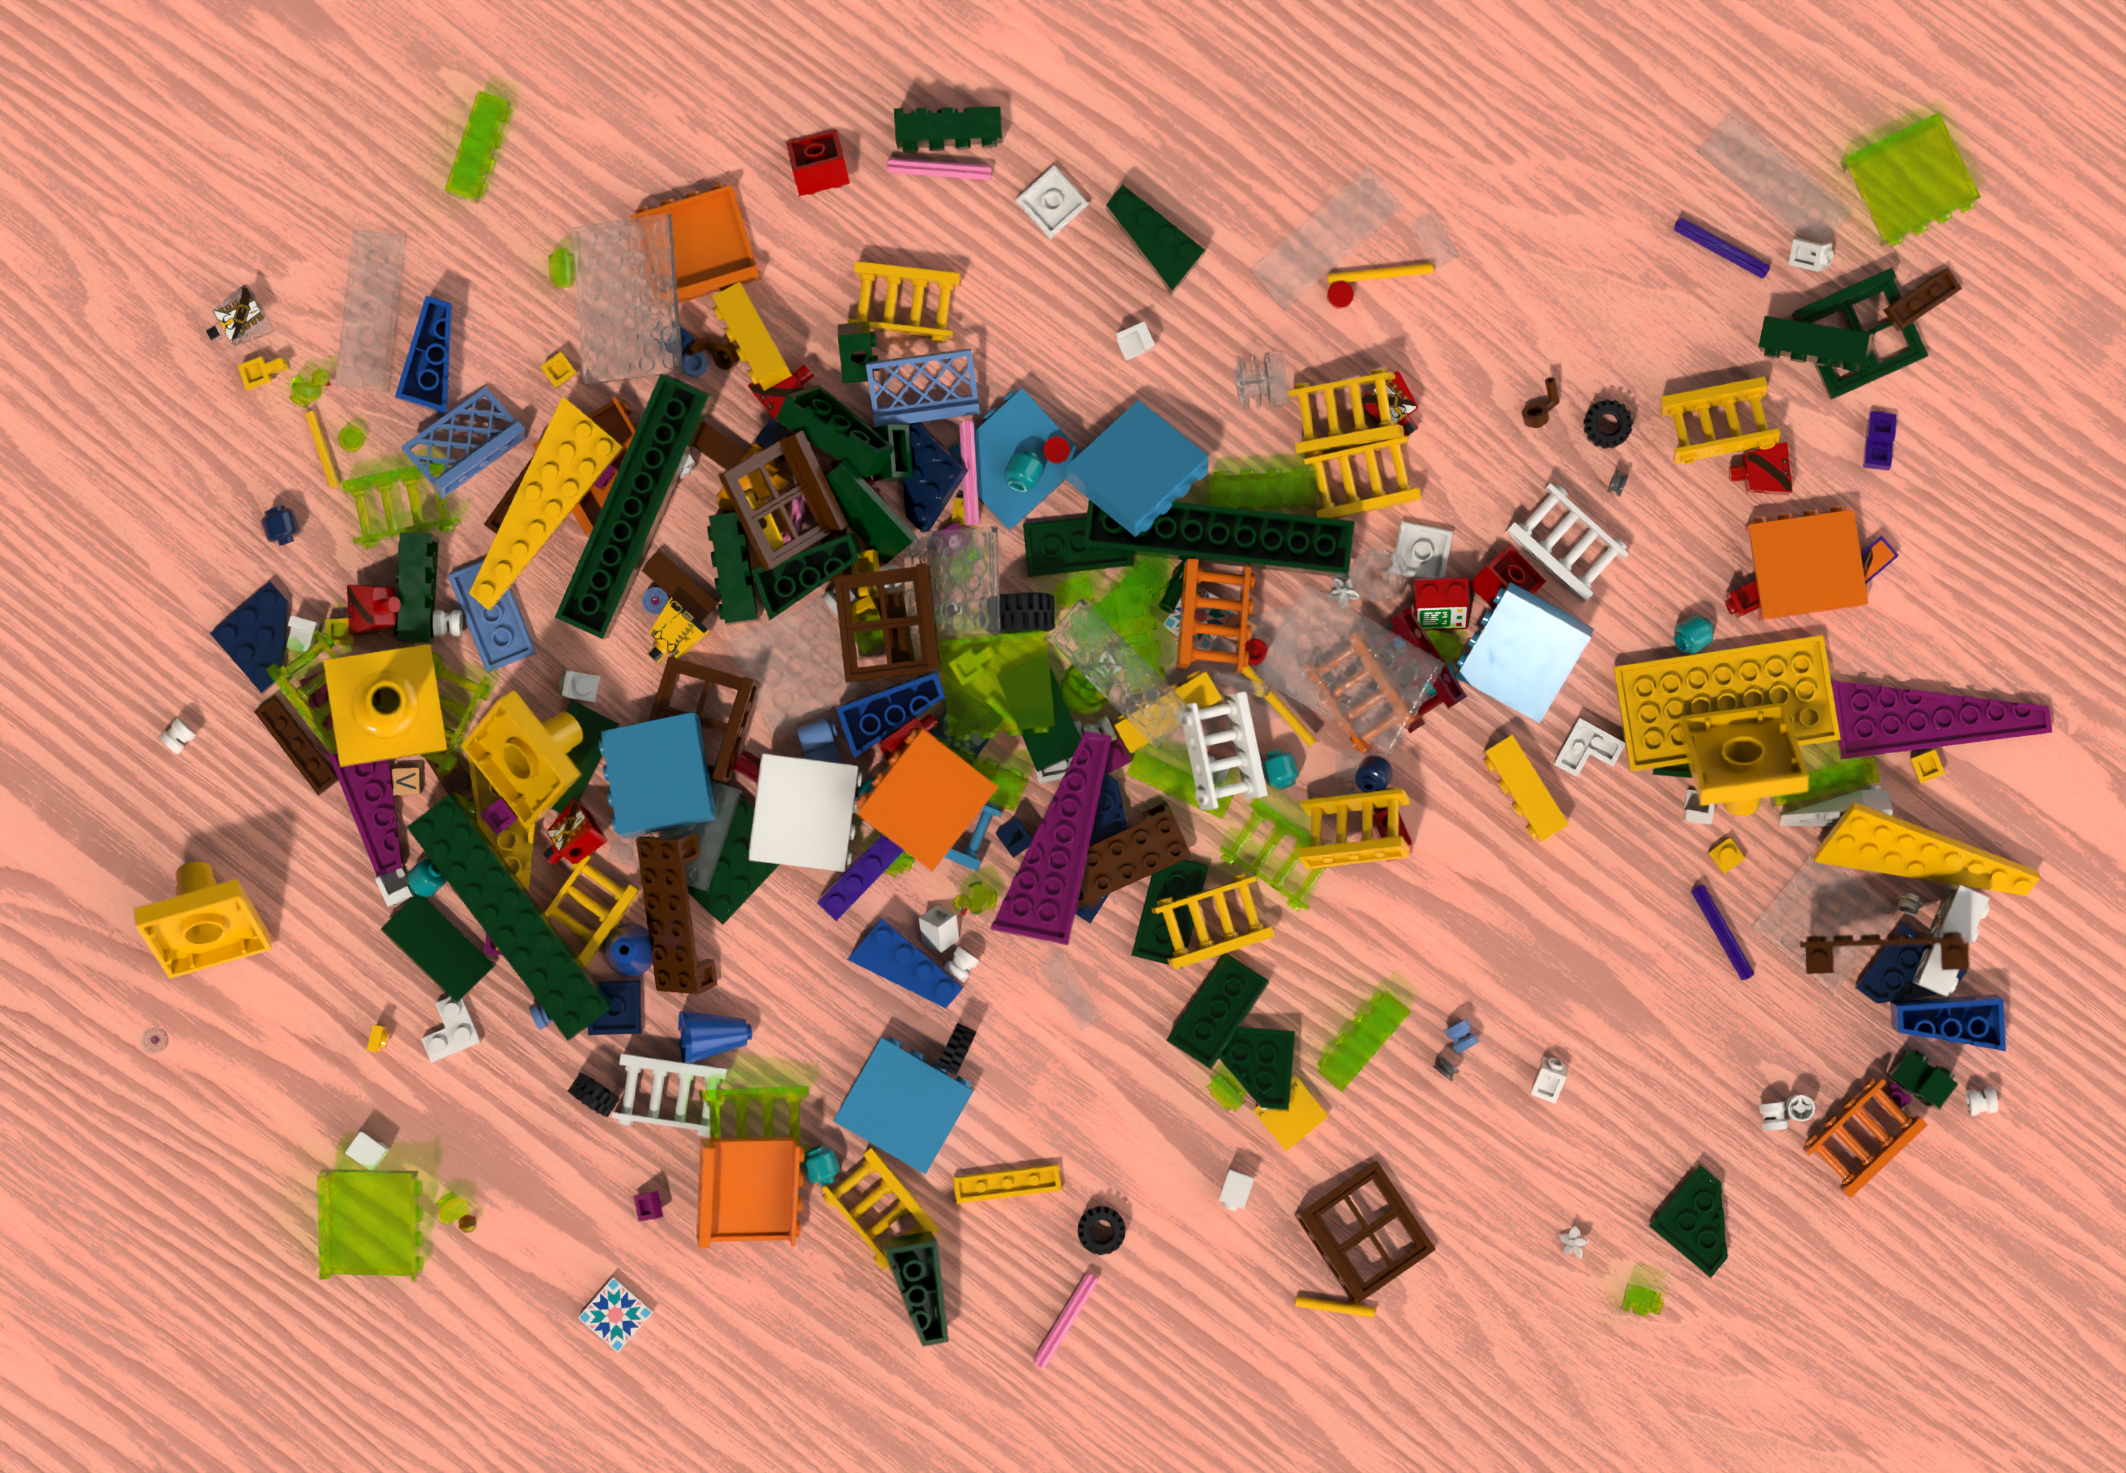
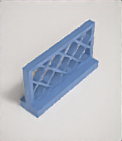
[866,348,980,427]
[401,387,526,499]

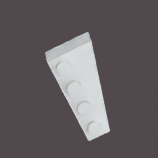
[1912,884,1990,996]

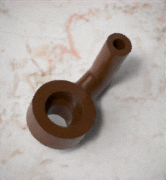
[685,338,740,370]
[1522,377,1560,428]

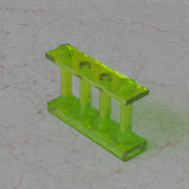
[341,463,461,549]
[266,631,385,755]
[420,651,493,777]
[1219,798,1338,912]
[699,1086,811,1151]

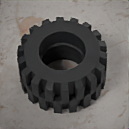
[988,592,1055,634]

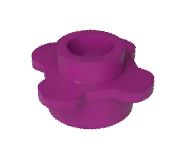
[1879,1084,1911,1109]

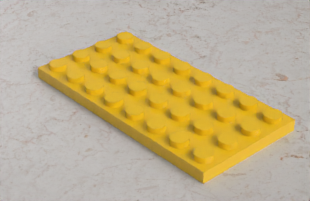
[1613,635,1841,772]

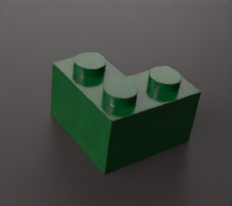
[1887,1050,1959,1109]

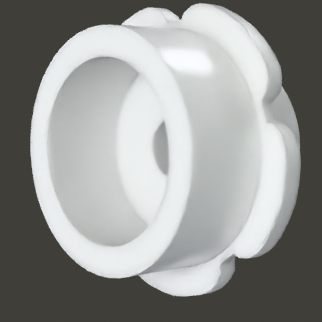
[1897,893,1923,915]

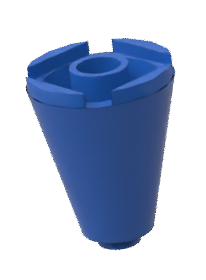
[604,923,653,977]
[678,1010,752,1064]

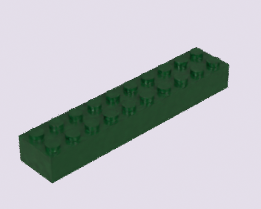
[555,373,714,639]
[1083,500,1355,578]
[407,794,615,1041]

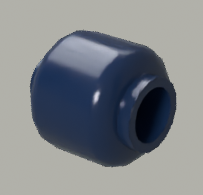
[261,505,300,546]
[1355,755,1393,793]

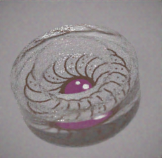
[140,1027,169,1053]

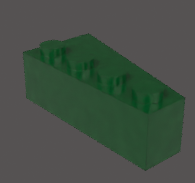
[894,107,1003,153]
[1106,184,1205,296]
[1758,316,1873,374]
[775,385,894,478]
[707,512,759,625]
[394,532,439,644]
[751,532,863,620]
[879,1231,949,1347]

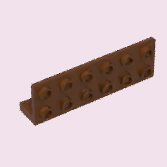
[1076,801,1191,909]
[636,831,718,994]
[1800,932,1970,974]

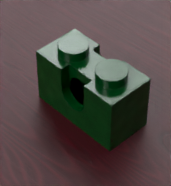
[838,322,879,383]
[872,424,913,482]

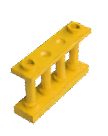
[848,261,961,343]
[1287,368,1405,455]
[1659,376,1780,465]
[1303,436,1421,519]
[1299,787,1410,869]
[545,855,641,968]
[1151,872,1275,970]
[822,1147,940,1271]

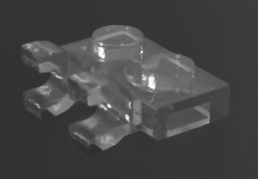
[1335,750,1389,795]

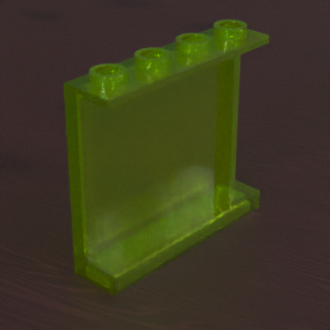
[1840,112,1981,248]
[938,630,1056,742]
[317,1169,424,1282]

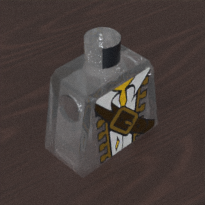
[205,284,275,346]

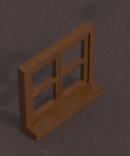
[718,430,848,571]
[834,563,941,683]
[648,656,760,784]
[1294,1161,1436,1304]

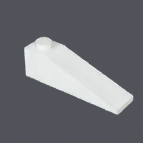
[1779,786,1892,826]

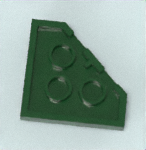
[1219,1027,1296,1112]
[1648,1164,1728,1278]

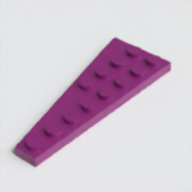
[299,651,403,877]
[1831,681,2052,759]
[991,731,1112,946]

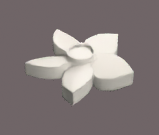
[1328,578,1360,609]
[1559,1226,1589,1258]

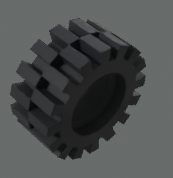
[1583,399,1633,449]
[937,1023,977,1075]
[568,1073,620,1117]
[1078,1206,1126,1255]

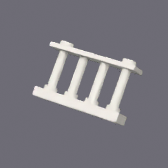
[1505,483,1629,603]
[1179,691,1268,810]
[611,1053,728,1137]

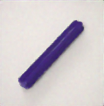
[1674,217,1770,278]
[1691,884,1754,980]

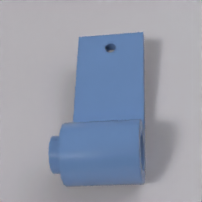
[795,718,842,763]

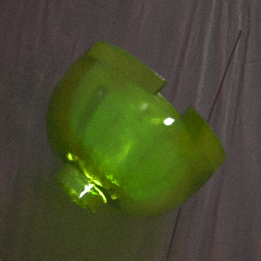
[1060,661,1114,715]

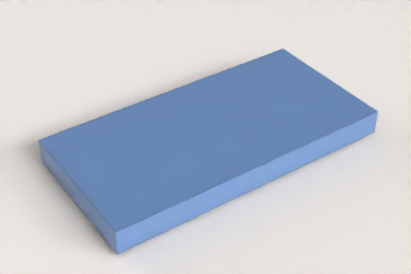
[448,560,537,673]

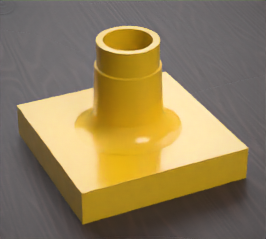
[323,644,447,767]
[461,690,583,829]
[1679,703,1809,816]
[133,861,272,979]

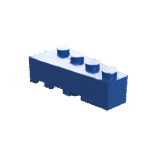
[847,919,963,1008]
[1890,994,2006,1052]

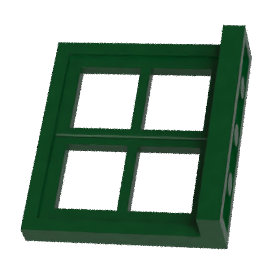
[1791,268,1928,400]

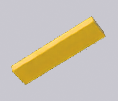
[953,1164,1062,1204]

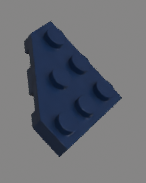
[903,422,969,533]
[210,581,289,694]
[1090,773,1127,845]
[1854,924,1967,1004]

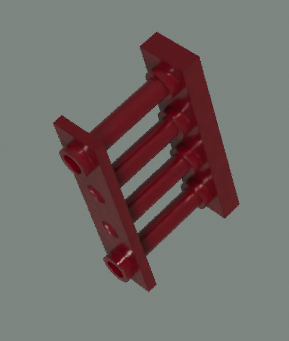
[1358,607,1467,733]

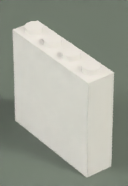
[748,753,862,872]

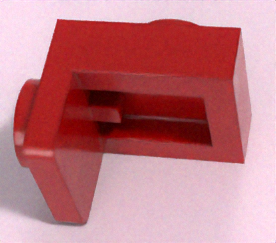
[1724,581,1760,619]

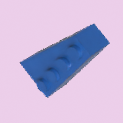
[395,296,452,415]
[836,672,945,758]

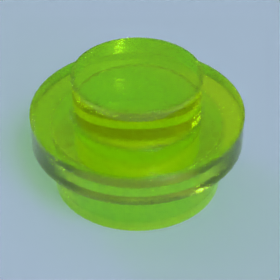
[338,426,365,452]

